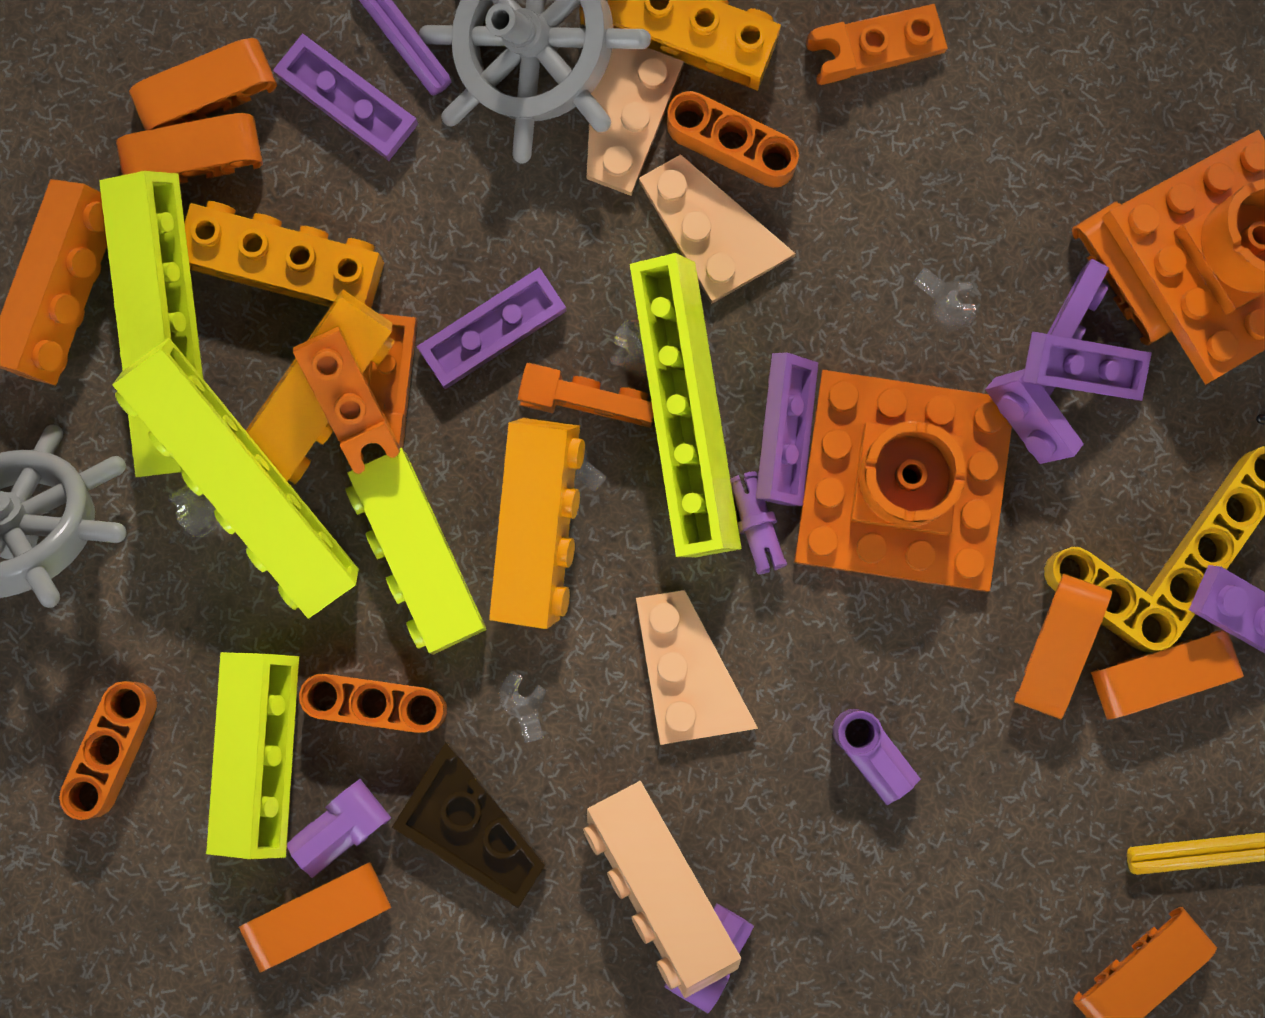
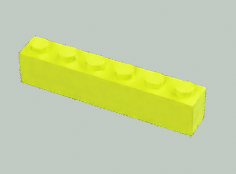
[99,171,203,477]
[630,253,742,558]
[112,337,359,619]

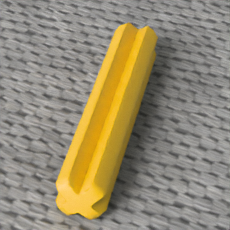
[1127,833,1265,875]

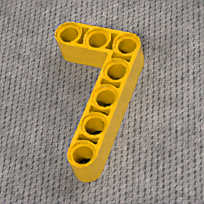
[1044,446,1265,652]

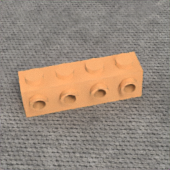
[583,781,741,998]

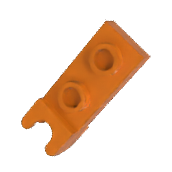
[806,4,948,85]
[363,314,418,449]
[293,326,400,474]
[517,363,654,428]

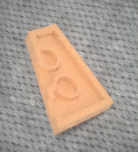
[587,48,684,196]
[639,154,796,304]
[636,590,758,745]

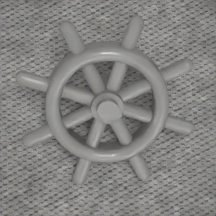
[419,0,651,164]
[0,424,127,608]

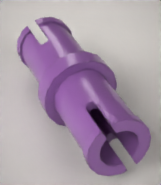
[730,471,787,575]

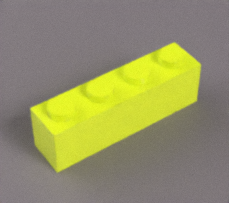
[345,448,487,655]
[206,652,299,859]

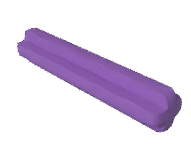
[359,0,452,96]

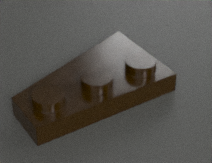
[392,742,546,908]

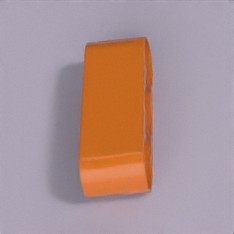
[129,38,277,130]
[667,91,799,188]
[116,113,263,184]
[1072,202,1172,345]
[1014,573,1112,720]
[1091,630,1244,720]
[299,674,447,733]
[59,681,157,820]
[239,862,391,972]
[1073,907,1217,1018]

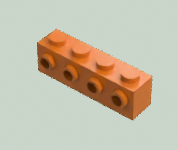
[0,179,107,386]

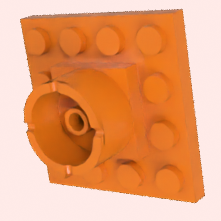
[1102,129,1265,385]
[794,370,1012,592]

